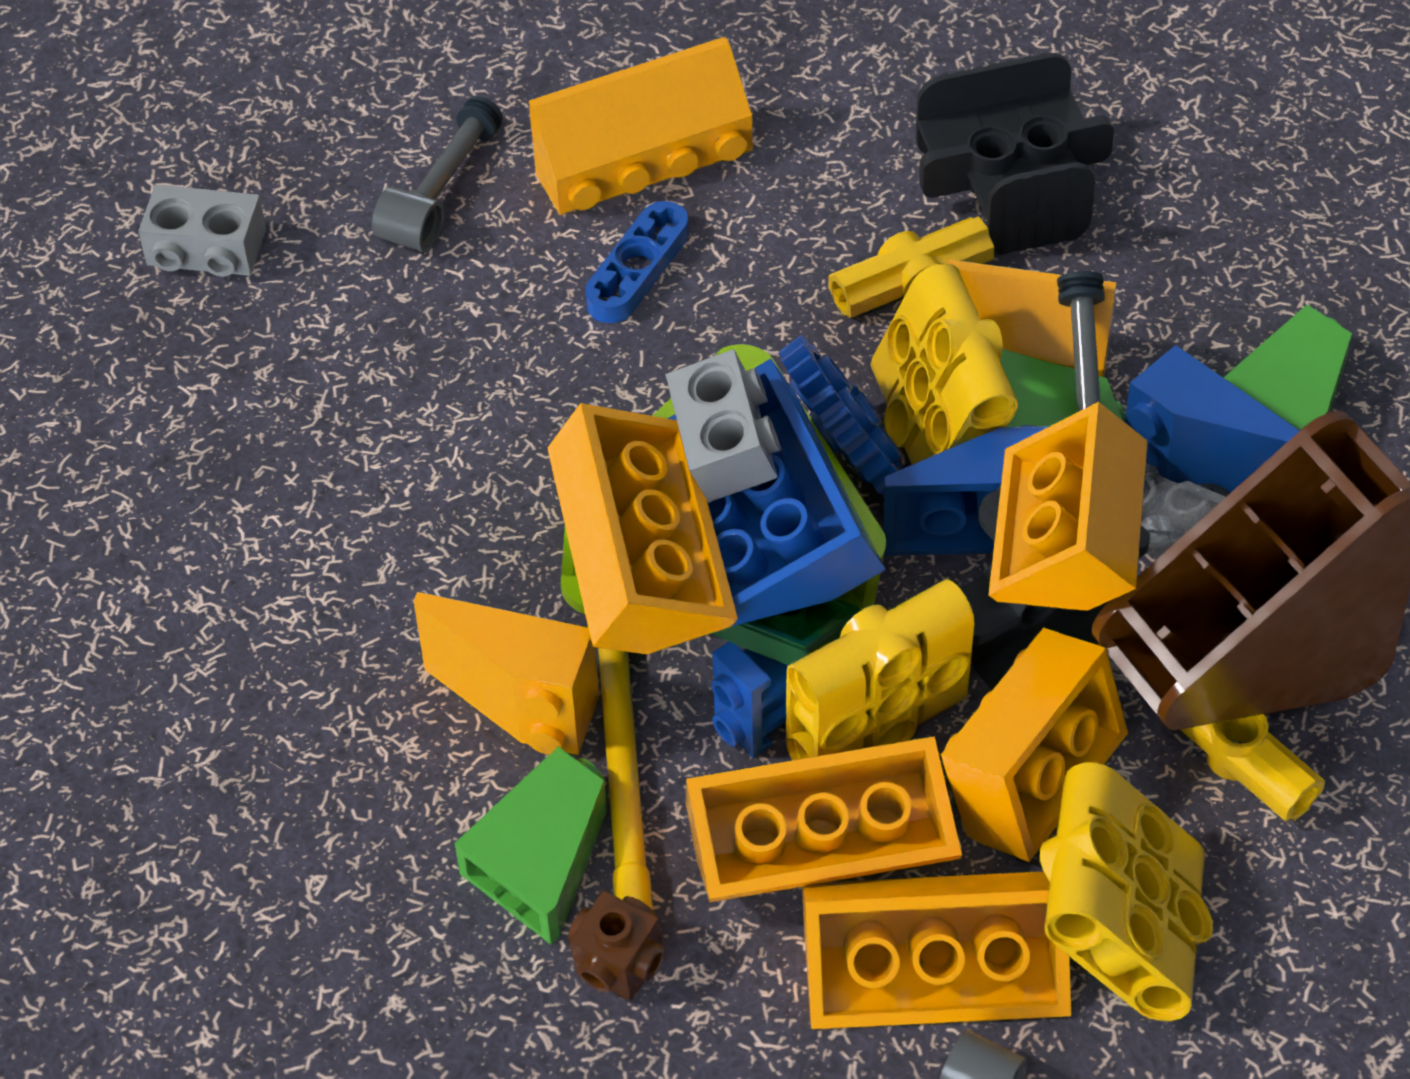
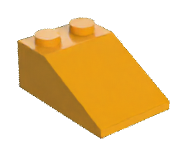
[413,592,599,755]

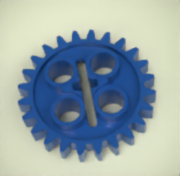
[778,335,904,497]

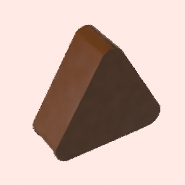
[1092,411,1410,730]

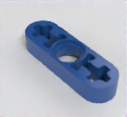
[585,201,689,323]

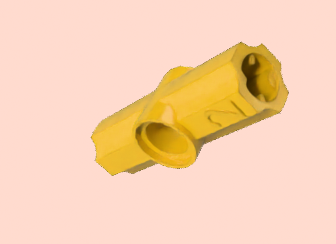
[828,216,994,318]
[1180,714,1325,822]

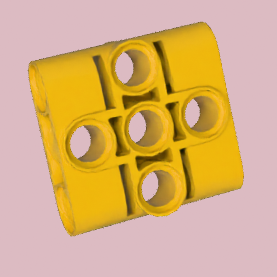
[870,263,1019,465]
[786,579,974,761]
[1040,763,1213,1021]

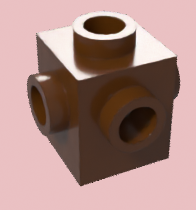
[568,890,665,1001]

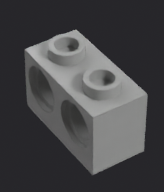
[138,184,266,277]
[665,349,781,503]

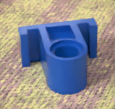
[711,641,788,759]

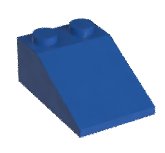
[1125,345,1300,493]
[883,425,1049,556]

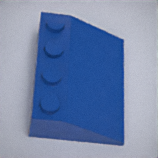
[668,358,886,626]

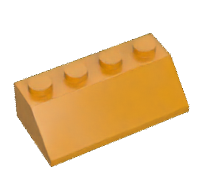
[529,37,753,215]
[548,403,738,654]
[686,736,962,903]
[802,871,1071,1029]

